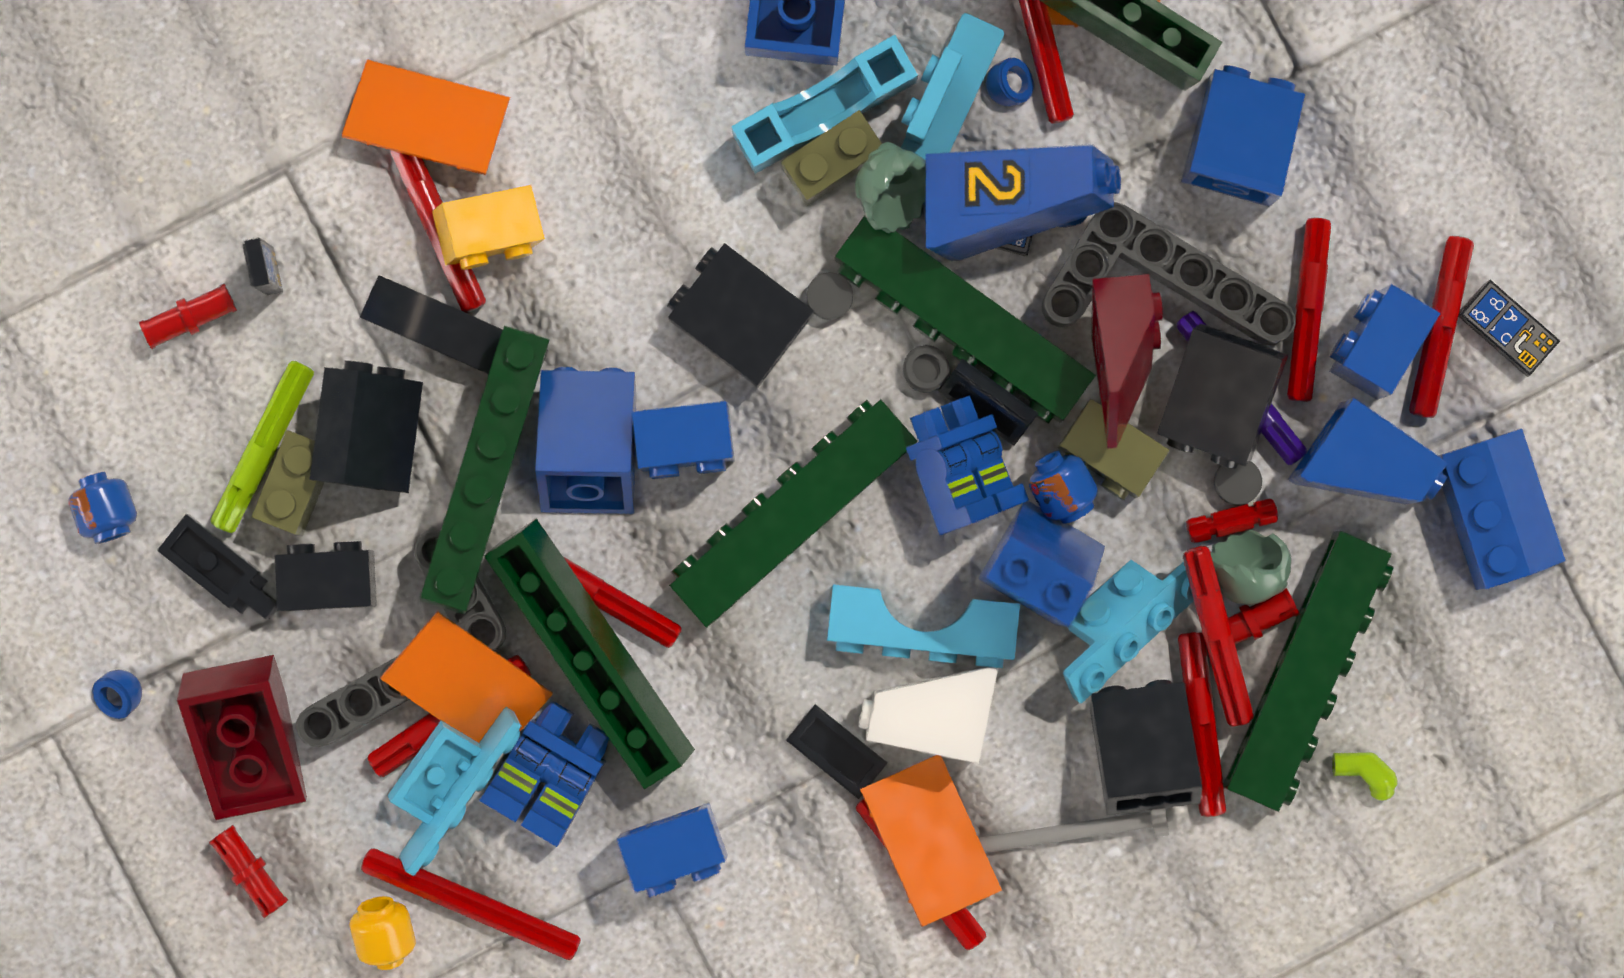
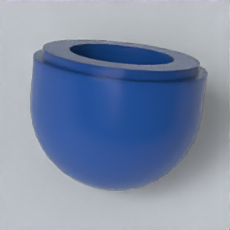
[985,58,1034,106]
[93,670,142,719]

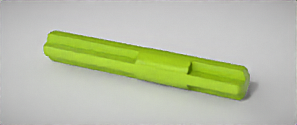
[210,361,314,533]

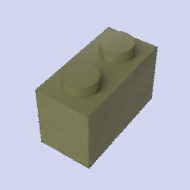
[781,110,882,206]
[1057,399,1169,501]
[252,430,325,536]

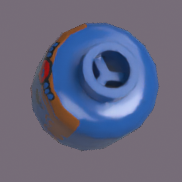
[1028,451,1098,524]
[68,472,137,544]

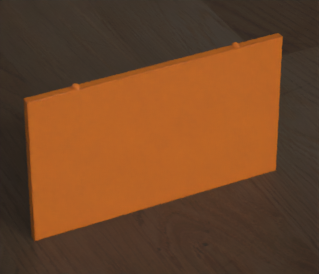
[342,60,510,175]
[380,611,553,743]
[860,755,1002,927]

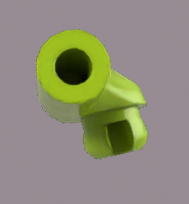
[1332,752,1398,801]

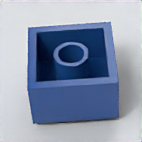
[745,0,845,66]
[1329,284,1440,400]
[632,401,735,479]
[617,803,728,898]

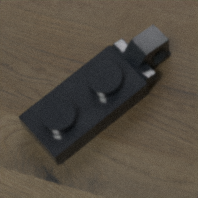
[157,514,277,620]

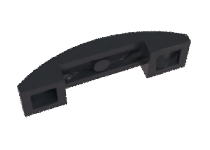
[360,275,548,375]

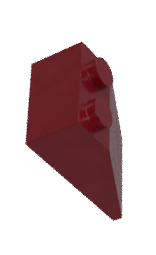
[1091,274,1163,449]
[177,655,307,820]

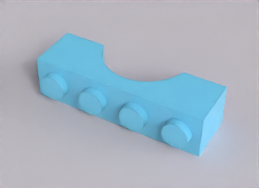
[731,35,918,174]
[827,584,1020,668]

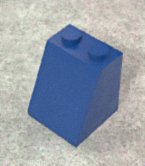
[1181,65,1305,207]
[535,367,636,514]
[1288,398,1448,504]

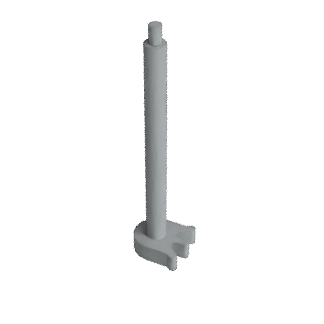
[979,808,1169,853]

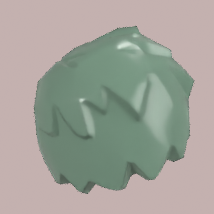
[855,142,926,233]
[1210,530,1292,605]

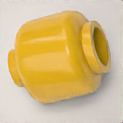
[349,896,416,970]

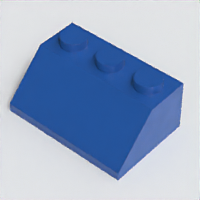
[1438,428,1566,590]

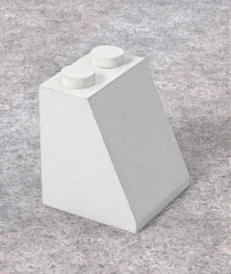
[858,667,998,764]

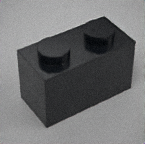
[274,541,377,611]

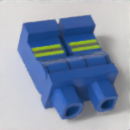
[906,395,1029,535]
[479,701,610,847]

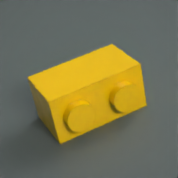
[432,185,545,270]

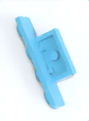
[901,13,1004,160]
[1063,560,1194,703]
[387,707,521,876]

